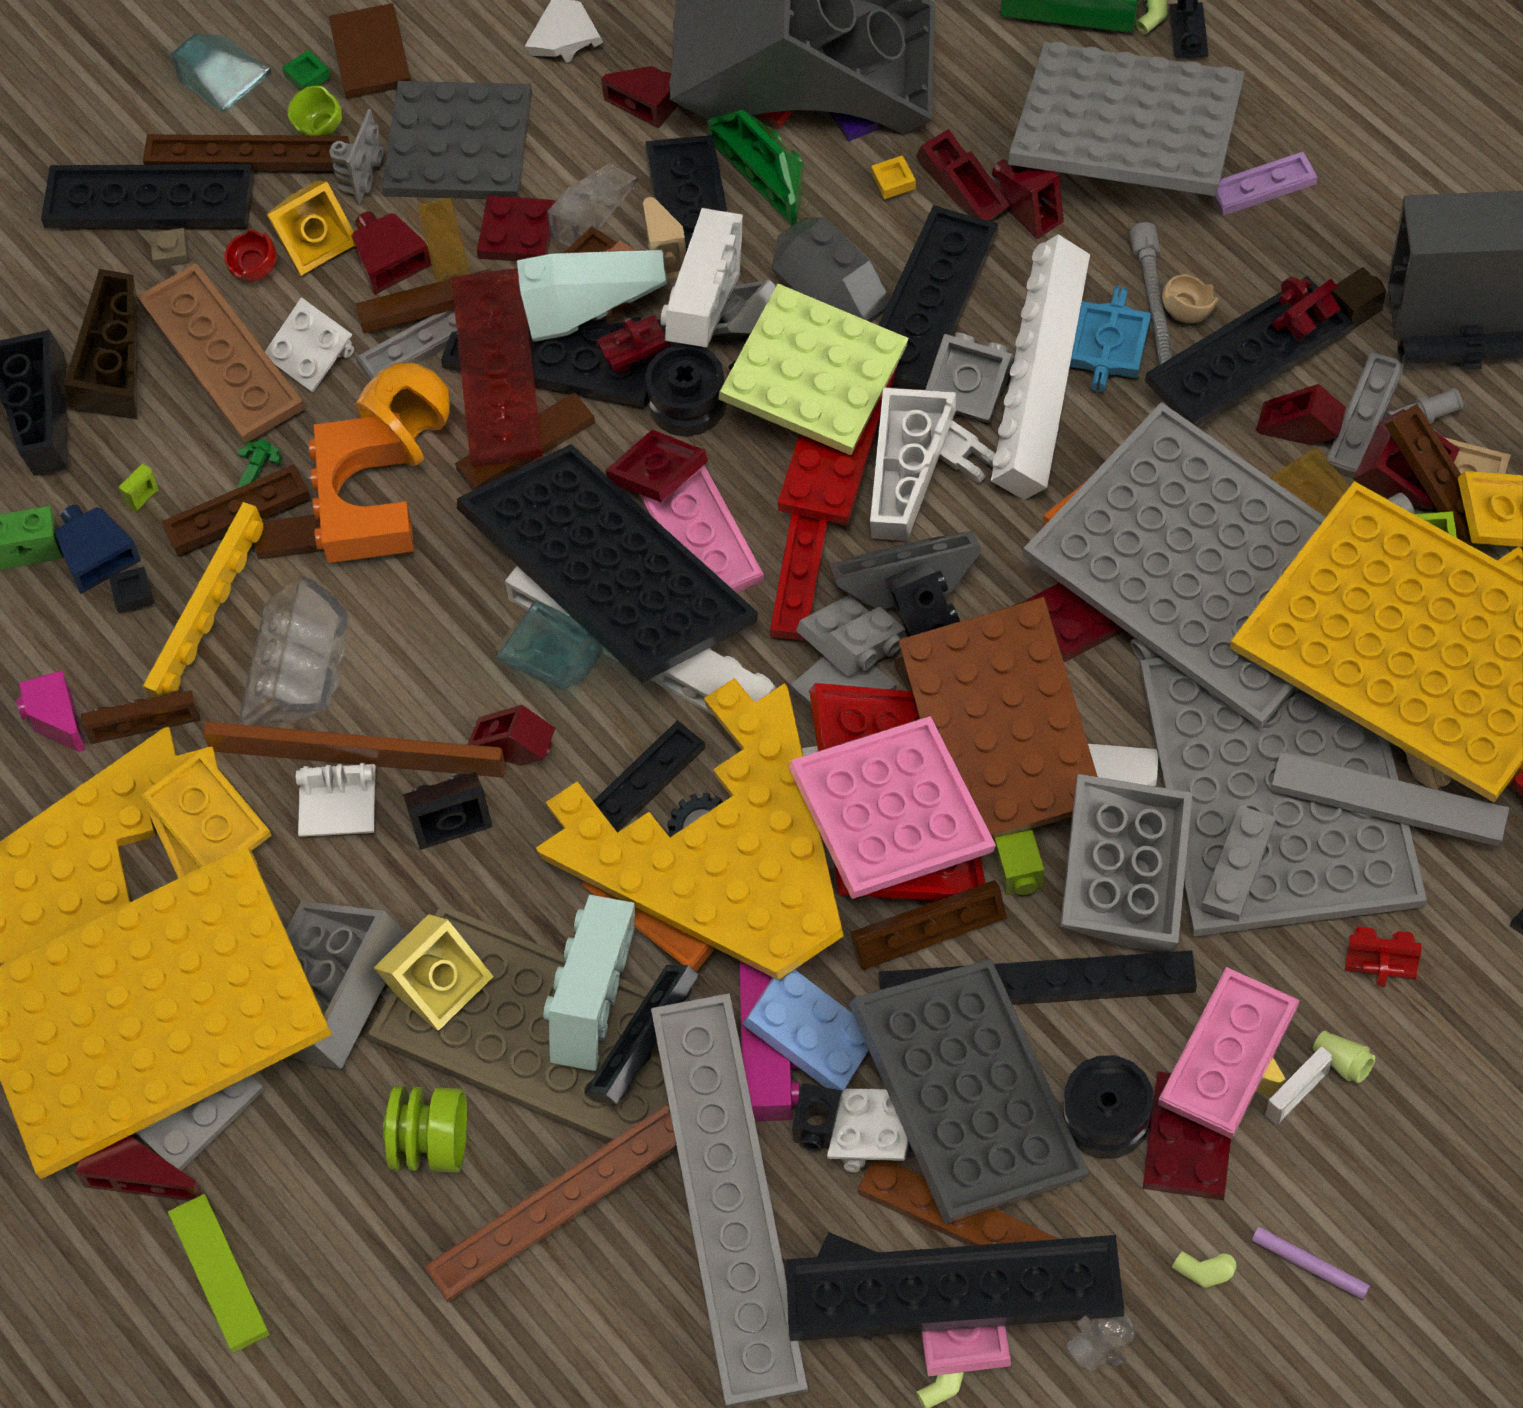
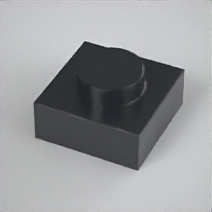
[109,567,154,613]

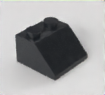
[403,772,493,850]

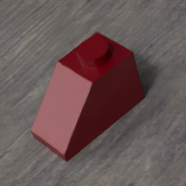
[601,66,679,128]
[1256,384,1346,445]
[467,705,556,766]

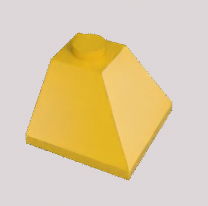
[266,181,354,276]

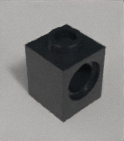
[792,1083,842,1151]

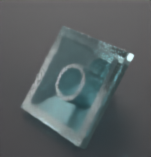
[170,34,271,113]
[496,599,603,691]

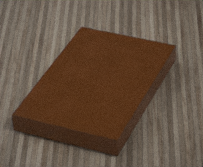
[329,3,411,99]

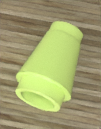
[1313,1030,1376,1083]

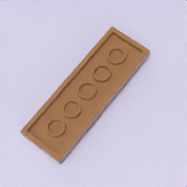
[137,263,305,444]

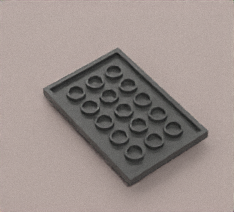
[849,959,1089,1224]

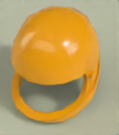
[354,362,450,466]

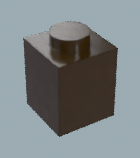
[1330,267,1386,331]

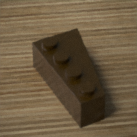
[64,269,138,420]

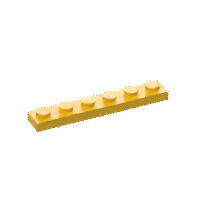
[143,502,263,699]

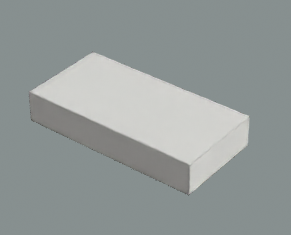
[1265,1046,1332,1124]

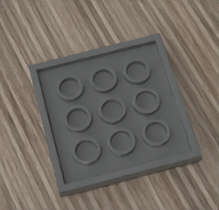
[382,81,532,199]

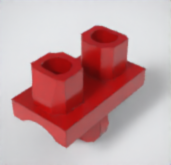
[1345,926,1422,987]

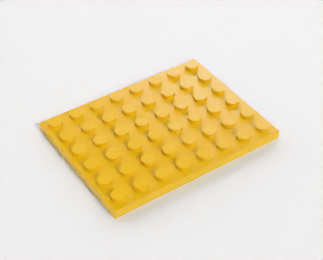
[1230,481,1523,803]
[0,845,333,1179]

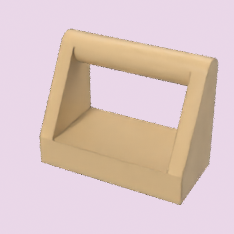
[643,197,686,283]

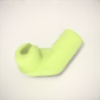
[1135,0,1168,35]
[1172,1251,1237,1288]
[916,1372,964,1408]

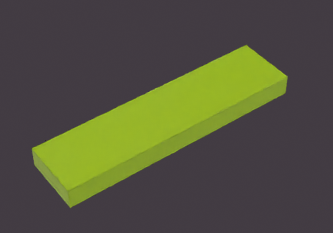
[168,1194,270,1354]

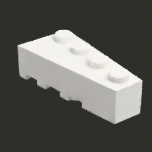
[870,388,956,541]

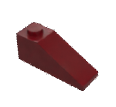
[76,1136,202,1201]

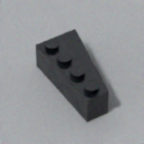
[0,330,68,476]

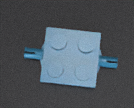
[1070,286,1151,392]

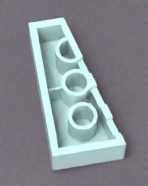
[543,894,635,1071]

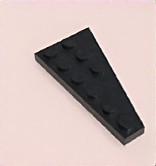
[441,316,666,408]

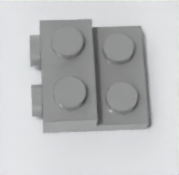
[925,332,1014,424]
[796,595,906,677]

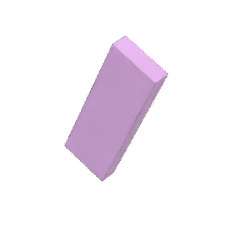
[1210,152,1318,216]

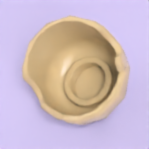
[1162,274,1219,324]

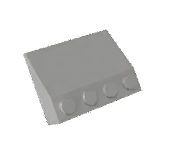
[1060,774,1192,953]
[286,901,408,1069]

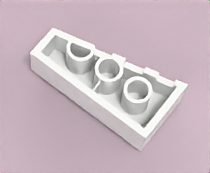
[661,208,743,347]

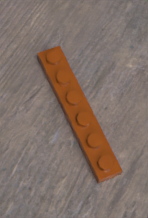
[858,1160,1059,1246]

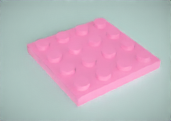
[789,716,996,899]

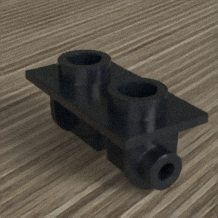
[1169,0,1209,58]

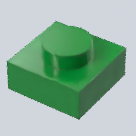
[282,49,331,91]

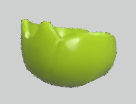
[287,86,342,136]

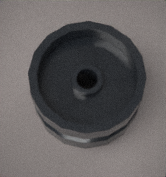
[645,344,727,437]
[1063,1055,1153,1158]

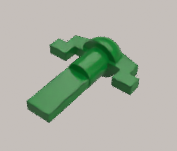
[237,439,282,488]

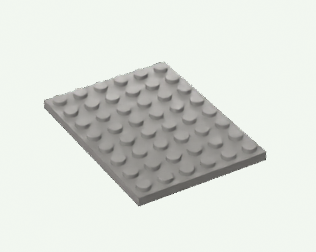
[1023,402,1326,729]
[1140,657,1427,936]

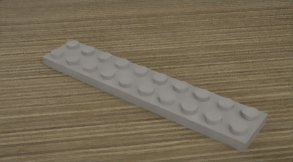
[651,993,808,1408]

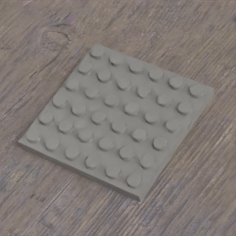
[1008,42,1245,196]

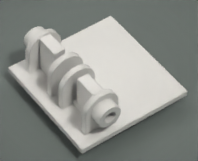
[265,297,354,393]
[296,763,376,837]
[827,1089,909,1172]

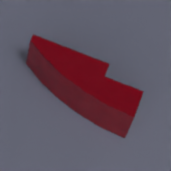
[916,129,1011,221]

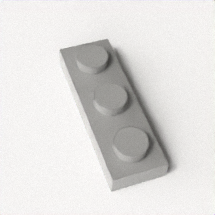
[1201,805,1276,922]

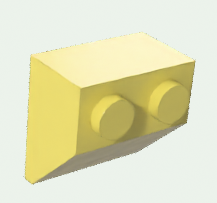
[373,914,494,1031]

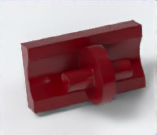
[1272,276,1340,340]
[597,315,671,374]

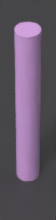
[1252,1227,1371,1300]

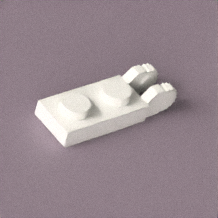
[939,420,995,484]

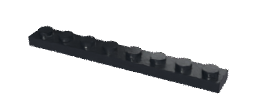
[879,950,1197,1005]

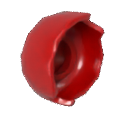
[224,229,277,282]

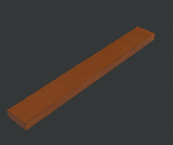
[203,721,506,778]
[424,1103,677,1303]

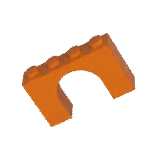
[309,413,414,563]

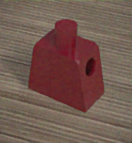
[992,159,1064,239]
[351,211,432,295]

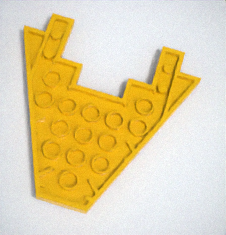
[536,678,844,980]
[0,727,219,966]

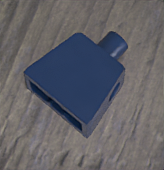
[55,505,141,594]

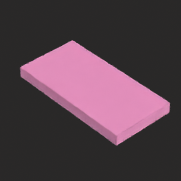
[639,465,764,593]
[1158,967,1300,1139]

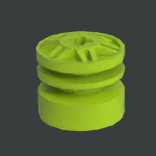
[383,1086,467,1173]

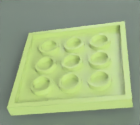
[719,284,909,455]

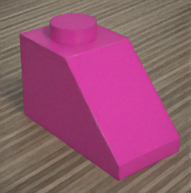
[16,670,86,752]

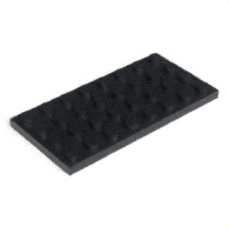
[457,444,758,683]

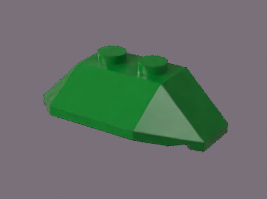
[707,109,804,226]

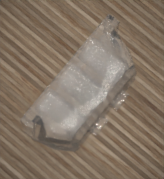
[238,575,348,726]

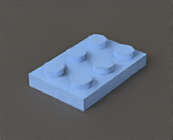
[742,969,869,1091]

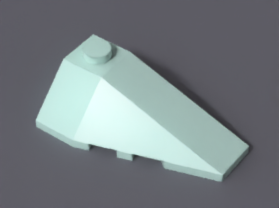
[517,250,667,342]

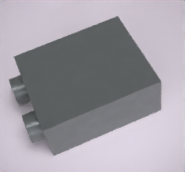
[1387,190,1523,340]

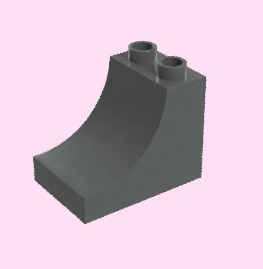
[669,0,935,135]

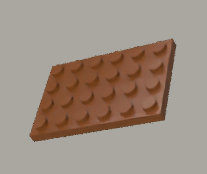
[899,597,1098,840]

